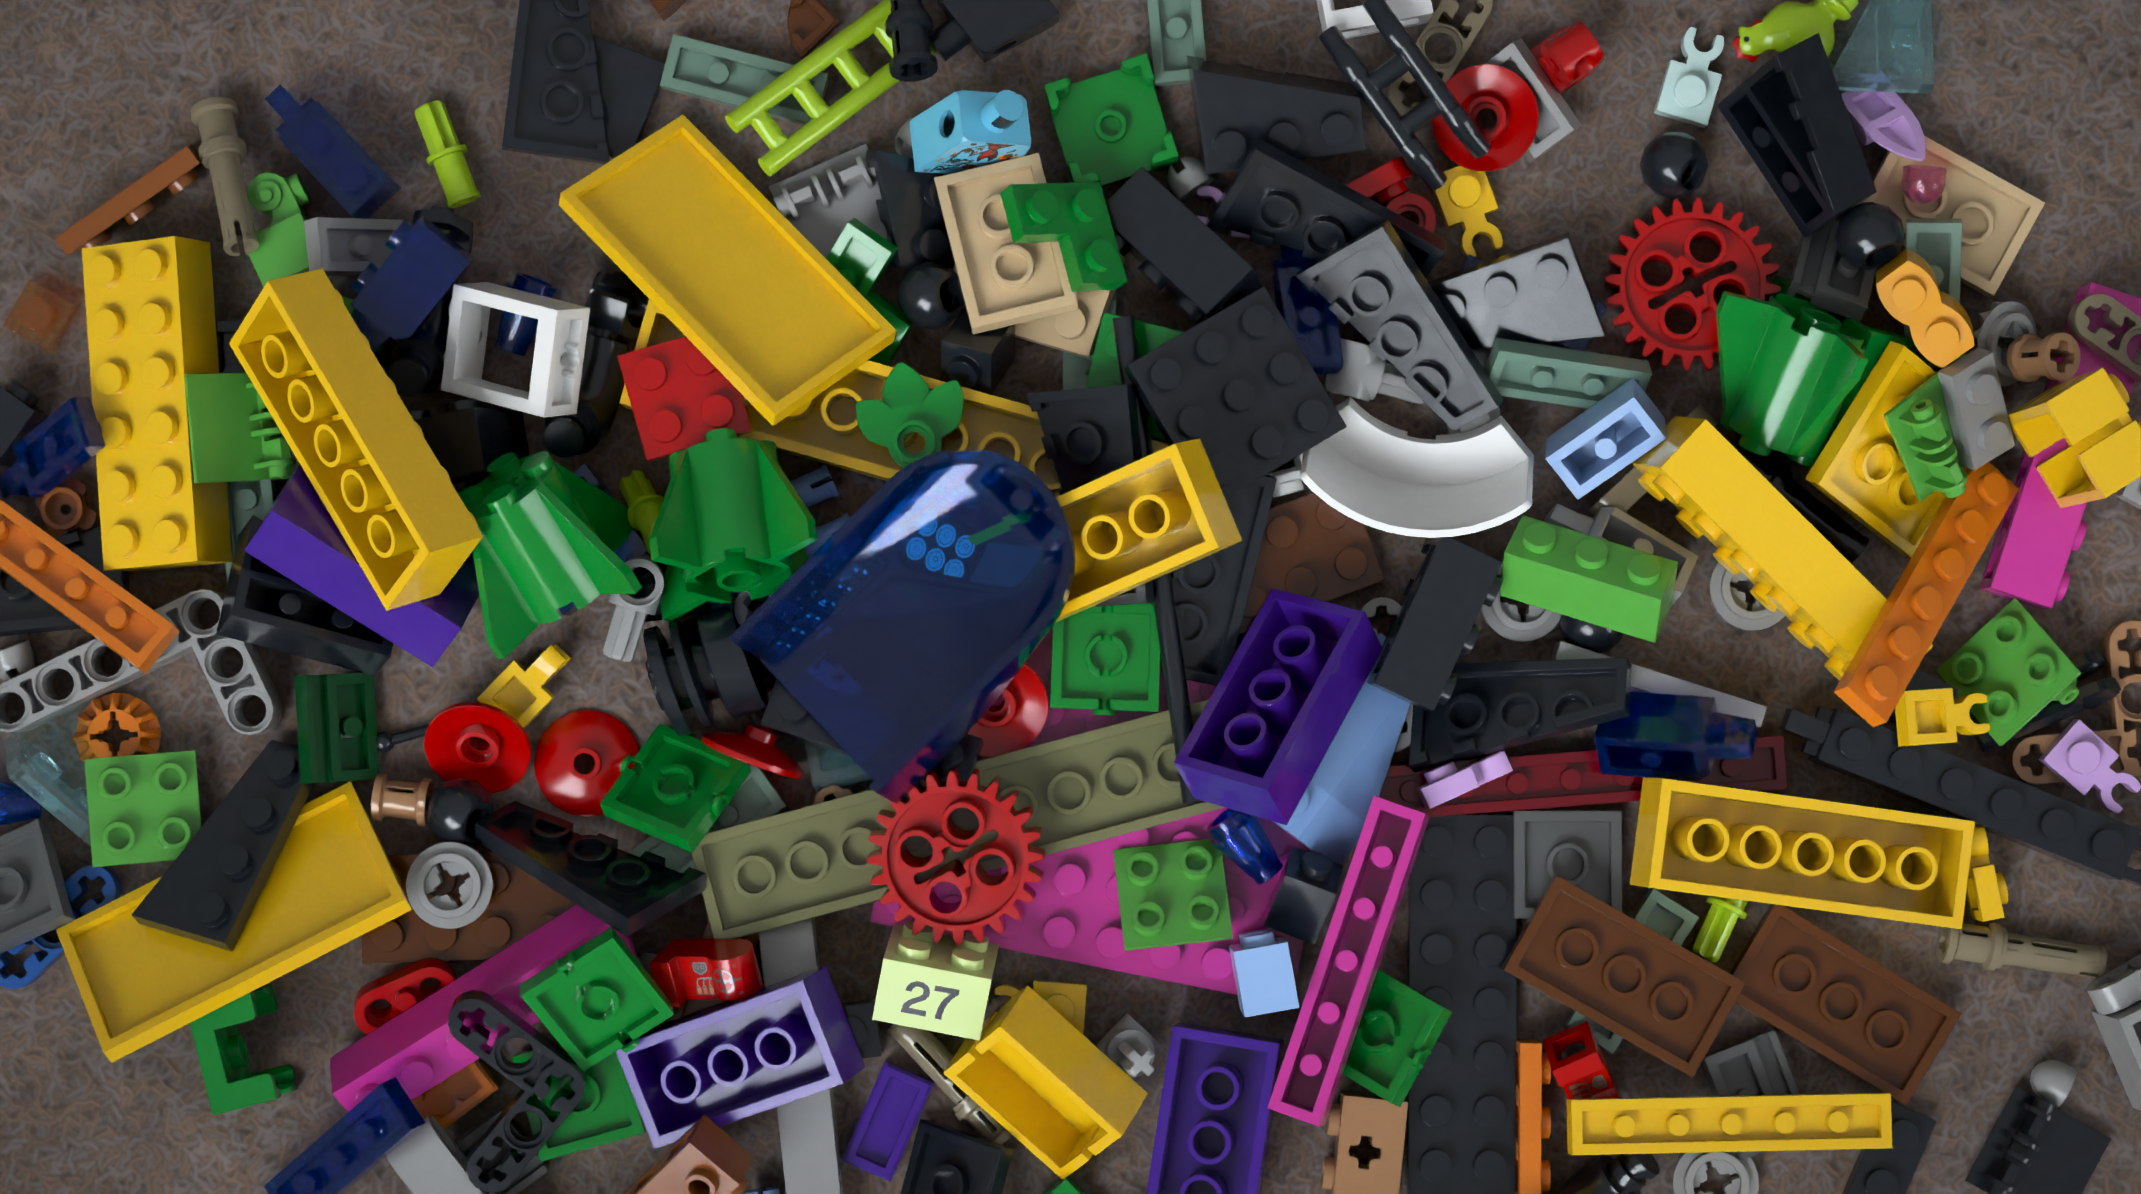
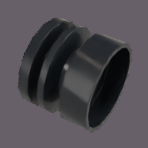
[643,603,768,737]

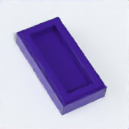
[842,1060,934,1182]

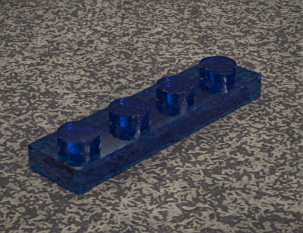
[264,1077,425,1194]

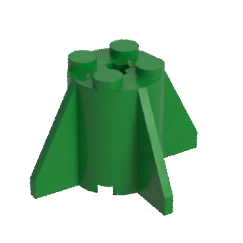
[1716,275,1915,467]
[649,428,820,621]
[458,451,642,659]

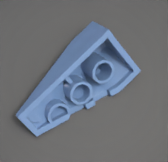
[1273,633,1410,864]

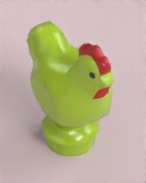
[1732,0,1859,63]

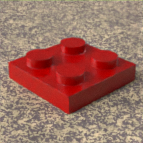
[617,336,753,462]

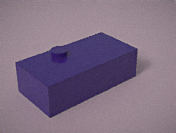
[244,463,479,667]
[1174,588,1383,825]
[616,965,866,1149]
[1146,1022,1284,1194]

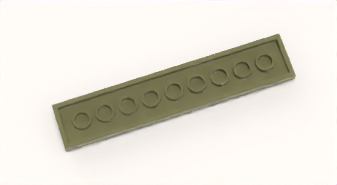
[692,699,1225,939]

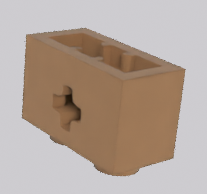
[1321,1091,1408,1194]

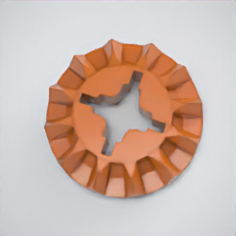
[73,693,161,763]

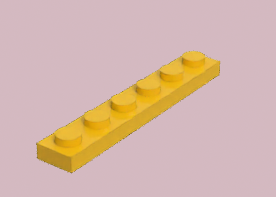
[1566,1093,1893,1155]

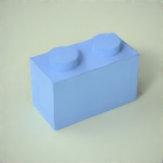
[1545,378,1666,499]
[1229,929,1300,1017]

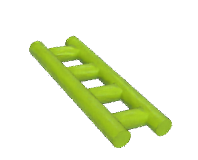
[725,0,935,176]

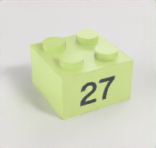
[872,921,999,1041]

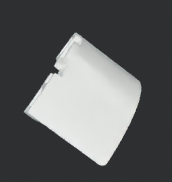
[1300,397,1534,538]

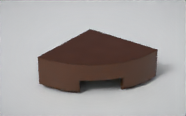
[787,0,841,59]

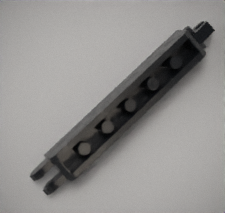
[1779,707,2141,887]

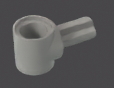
[1324,338,1424,404]
[602,557,664,662]
[1096,1013,1162,1078]

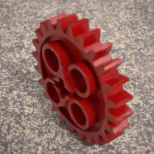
[1605,198,1781,373]
[867,766,1046,945]

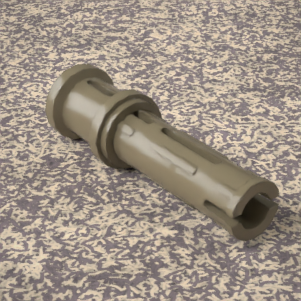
[190,97,259,256]
[1936,922,2107,979]
[886,1024,1012,1145]

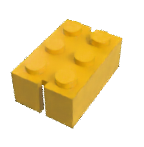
[2008,368,2141,508]
[943,985,1148,1180]

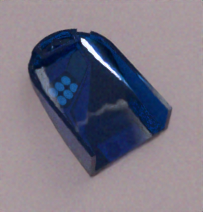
[729,450,1076,804]

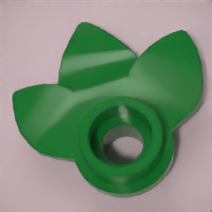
[856,362,964,470]

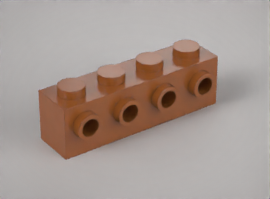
[624,1115,754,1194]

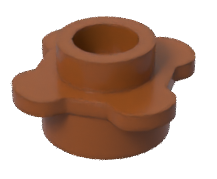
[35,479,97,539]

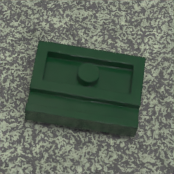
[295,673,379,784]

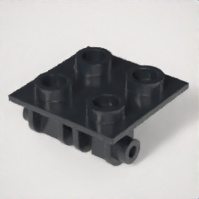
[1965,1086,2111,1194]

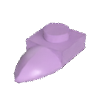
[1841,75,1926,162]

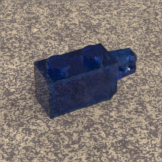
[265,85,401,219]
[350,216,474,352]
[1594,691,1757,781]

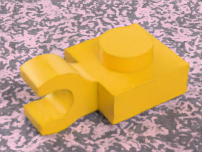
[477,643,572,729]

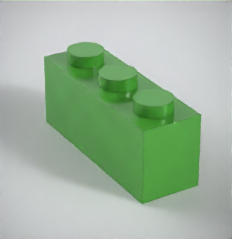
[1500,515,1678,643]

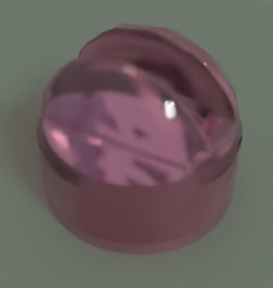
[1902,165,1947,204]

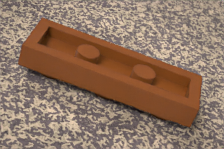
[54,144,201,256]

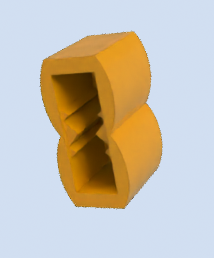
[1876,249,1975,368]

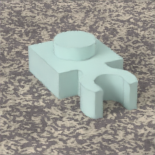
[1654,27,1724,128]

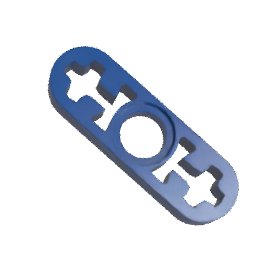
[0,865,122,989]

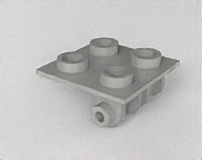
[769,144,887,258]

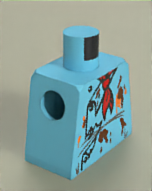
[909,90,1031,174]

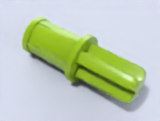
[415,100,481,208]
[619,470,664,554]
[1693,896,1748,962]

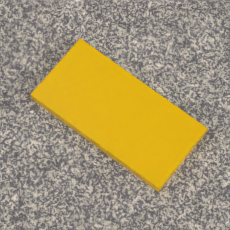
[559,115,897,426]
[56,781,412,1063]

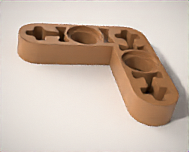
[2006,620,2141,784]

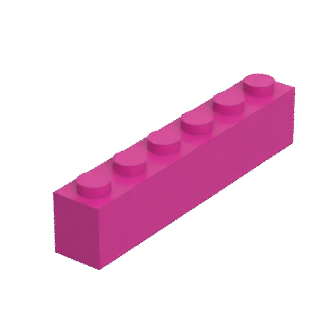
[1979,282,2141,610]
[1267,796,1430,1127]
[329,905,638,1130]

